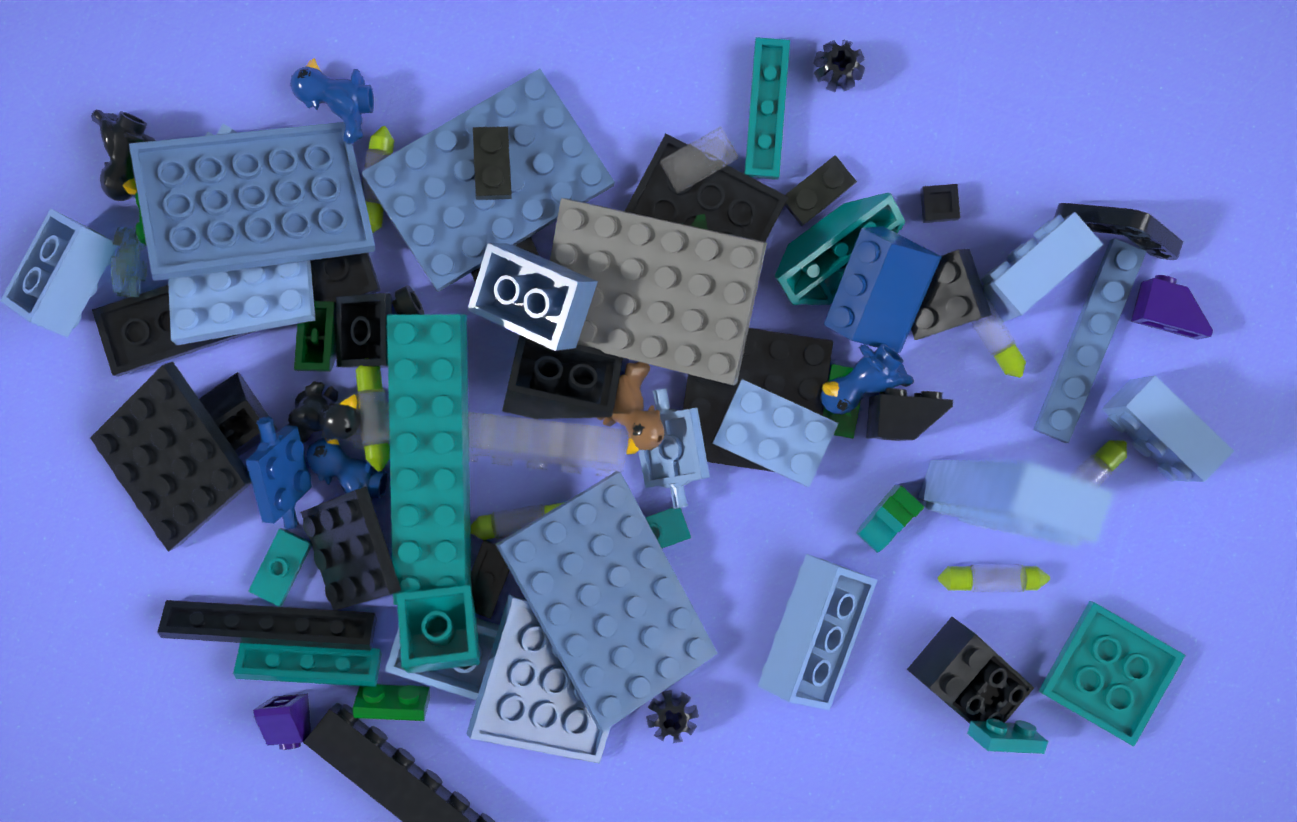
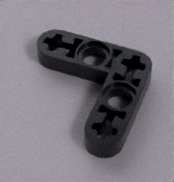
[1054,203,1183,260]

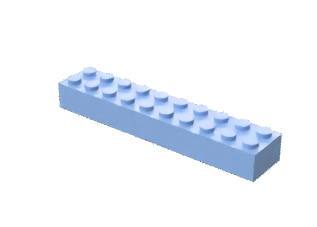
[917,460,1115,549]

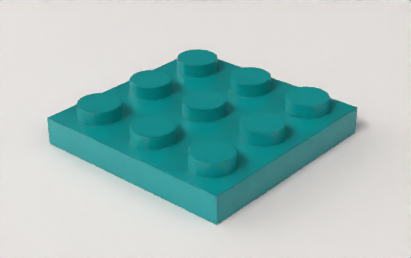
[1039,601,1186,747]

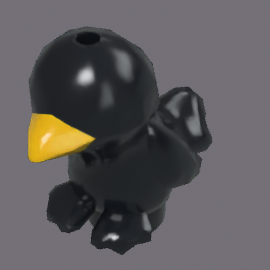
[91,109,156,201]
[287,381,360,444]

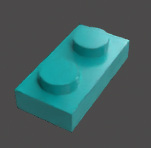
[967,719,1049,754]

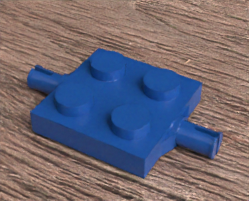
[246,417,312,529]

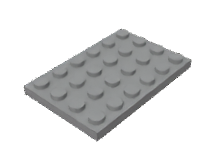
[550,198,767,385]

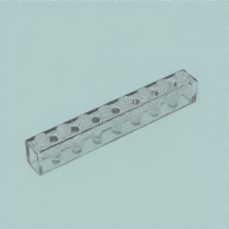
[343,399,628,477]

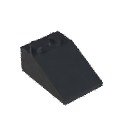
[502,334,623,419]

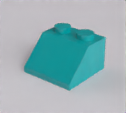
[397,585,481,673]

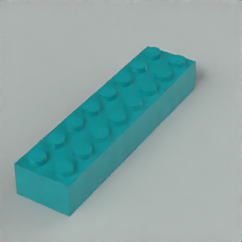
[387,314,472,605]

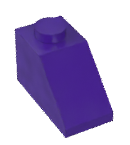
[1131,275,1213,340]
[253,693,311,750]

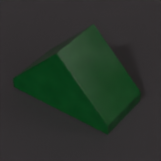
[294,301,336,372]

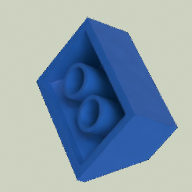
[823,226,942,353]

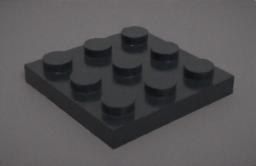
[301,486,401,610]

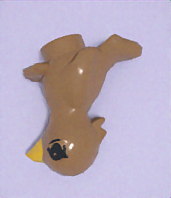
[597,362,664,455]

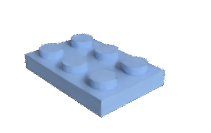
[712,379,838,487]

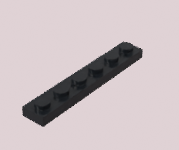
[157,600,377,651]

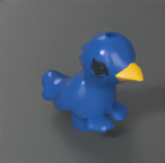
[290,58,374,145]
[821,344,914,414]
[306,438,387,501]

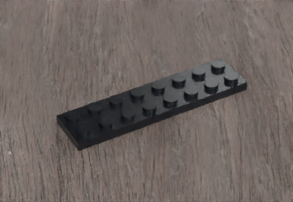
[92,253,381,377]

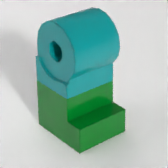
[856,485,925,553]

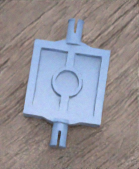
[639,388,710,509]

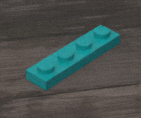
[744,37,790,180]
[233,643,382,687]

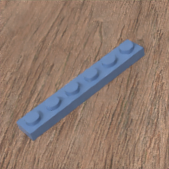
[1033,238,1147,443]

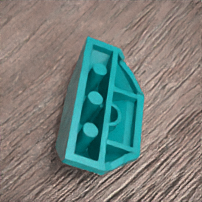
[774,192,906,305]

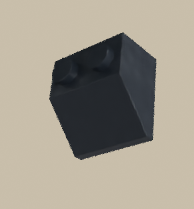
[336,293,392,368]

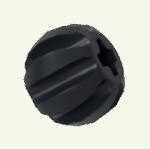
[813,39,865,92]
[646,690,699,743]

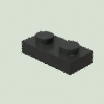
[473,126,511,200]
[785,155,857,226]

